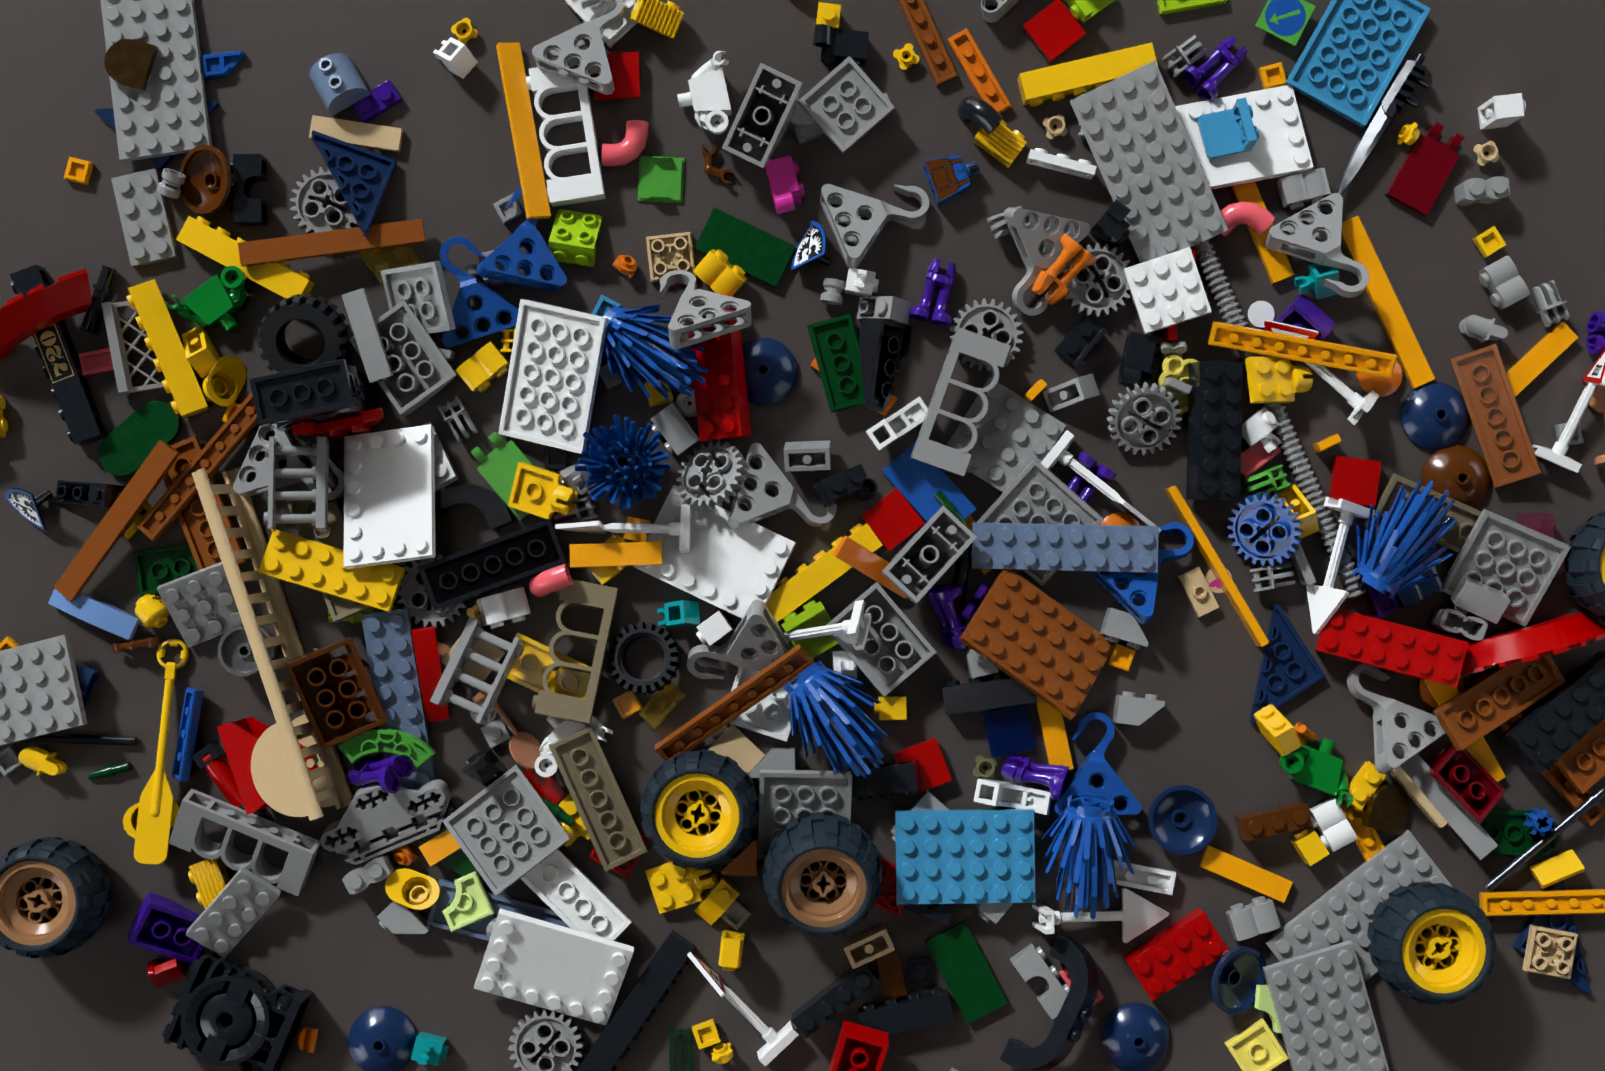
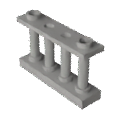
[264,437,329,532]
[430,617,524,725]

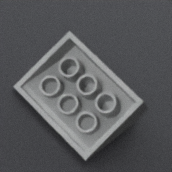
[348,300,457,416]
[827,582,936,697]

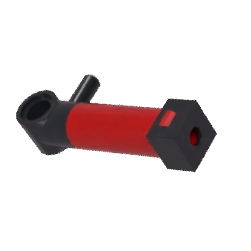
[192,741,273,831]

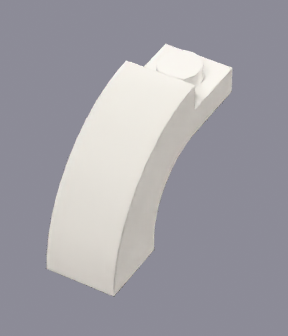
[866,396,928,451]
[974,779,1052,815]

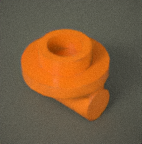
[612,255,637,280]
[1294,722,1317,745]
[393,844,419,866]
[297,1027,319,1053]

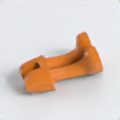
[1032,233,1097,305]

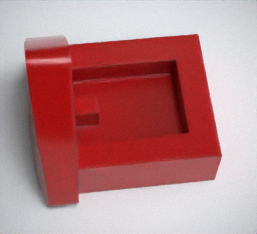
[148,959,185,988]

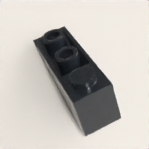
[55,480,126,508]
[462,749,508,787]

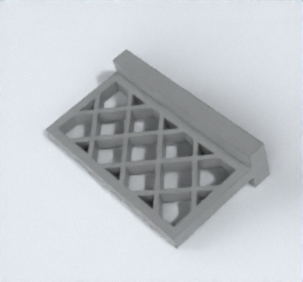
[101,301,164,396]

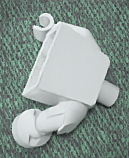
[677,51,732,135]
[535,716,613,777]

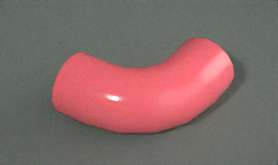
[602,120,649,167]
[1221,201,1275,236]
[529,564,573,597]

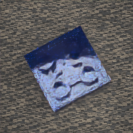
[982,704,1036,758]

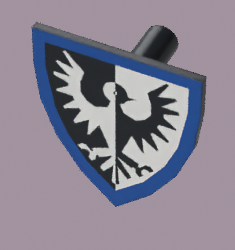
[791,220,831,271]
[4,488,53,531]

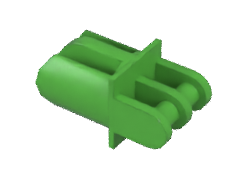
[1243,464,1291,498]

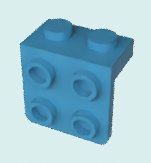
[1197,97,1259,159]

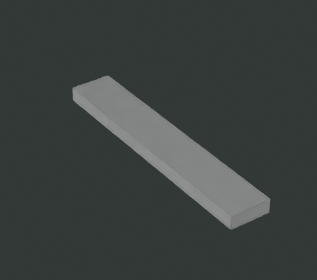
[1393,752,1498,860]

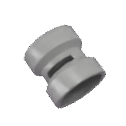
[157,168,186,199]
[820,278,846,305]

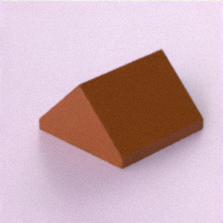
[720,834,758,876]

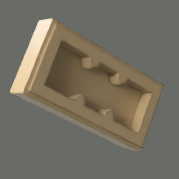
[1177,566,1219,617]

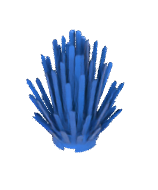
[603,305,709,401]
[575,415,671,510]
[1352,480,1458,600]
[784,660,888,778]
[1041,793,1136,919]

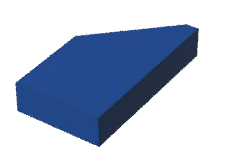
[201,50,245,79]

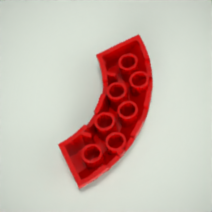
[0,268,92,359]
[1460,612,1605,675]

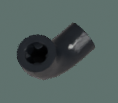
[957,96,1004,135]

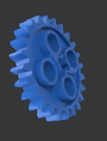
[1227,492,1304,566]

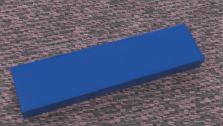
[171,687,204,782]

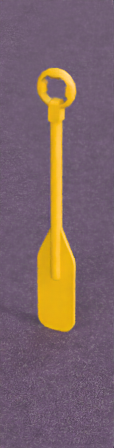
[134,638,189,864]

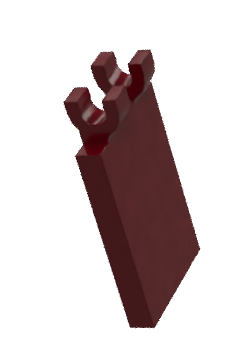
[1385,122,1464,217]

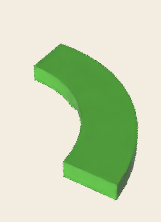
[337,728,436,769]

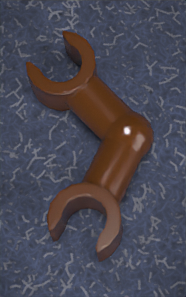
[702,144,735,186]
[112,635,162,653]

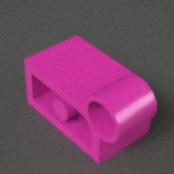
[765,155,805,214]

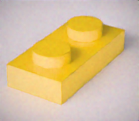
[1344,761,1386,811]

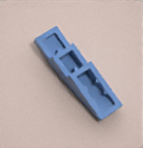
[48,589,140,641]

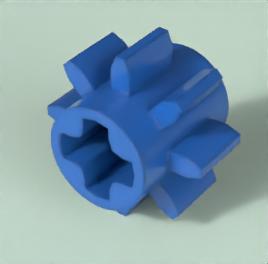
[1523,807,1555,837]

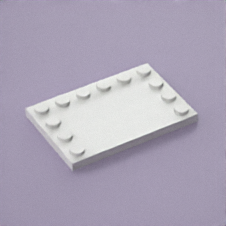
[1175,85,1314,190]
[498,299,609,454]
[344,424,436,569]
[633,485,796,619]
[473,908,634,1026]

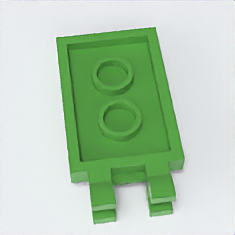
[471,432,533,521]

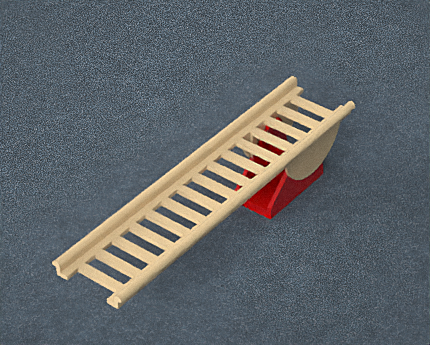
[192,468,353,821]

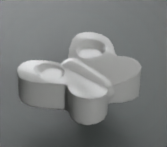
[1160,341,1187,360]

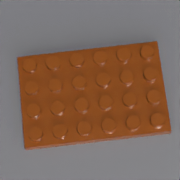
[959,569,1115,719]

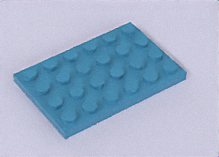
[1286,0,1431,128]
[895,809,1035,904]

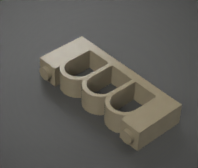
[532,579,618,725]

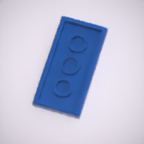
[882,441,976,522]

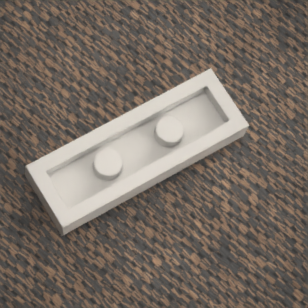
[1026,148,1097,180]
[1107,860,1176,895]

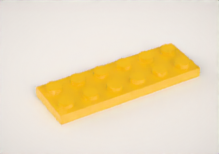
[258,530,406,613]

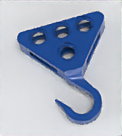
[477,186,567,292]
[440,236,519,347]
[1088,522,1194,625]
[1051,712,1142,815]

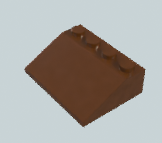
[285,637,388,750]

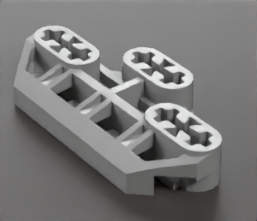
[320,779,452,865]

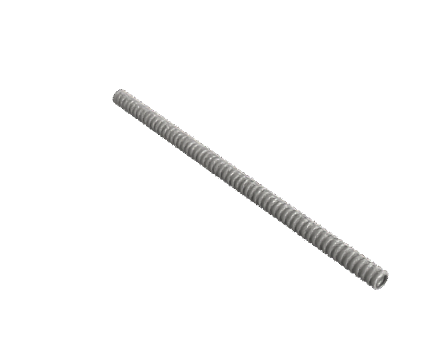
[1191,239,1367,599]

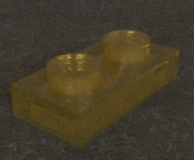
[638,683,687,730]

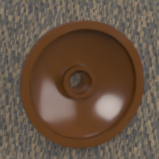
[180,145,232,214]
[1421,445,1490,508]

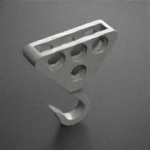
[532,0,625,95]
[820,184,929,269]
[1265,193,1369,298]
[1004,207,1090,316]
[660,270,752,349]
[233,424,344,502]
[728,443,837,529]
[687,600,792,679]
[1347,664,1446,774]

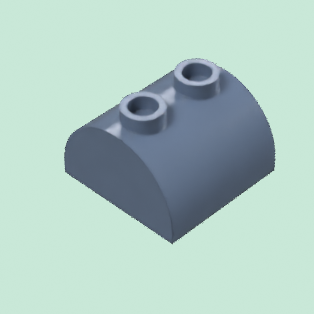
[309,53,371,117]

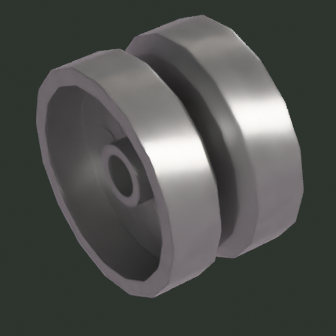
[218,626,278,676]

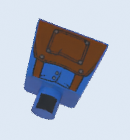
[923,155,980,206]

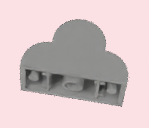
[722,63,803,168]
[881,506,977,604]

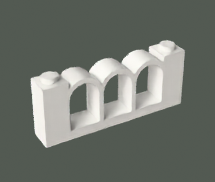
[526,65,606,207]

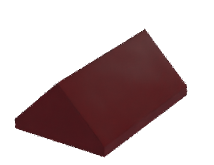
[1430,745,1506,824]

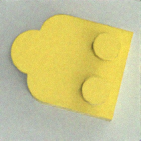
[1157,355,1198,415]

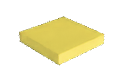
[1224,1018,1289,1071]

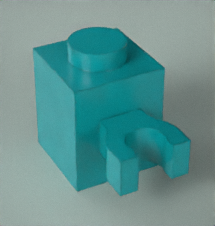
[1294,263,1339,299]
[657,600,700,627]
[411,1032,449,1066]

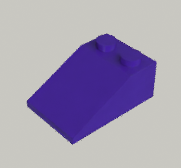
[127,892,204,964]

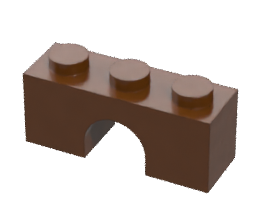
[1234,801,1313,841]

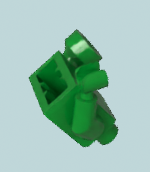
[165,266,246,333]
[1279,738,1353,807]

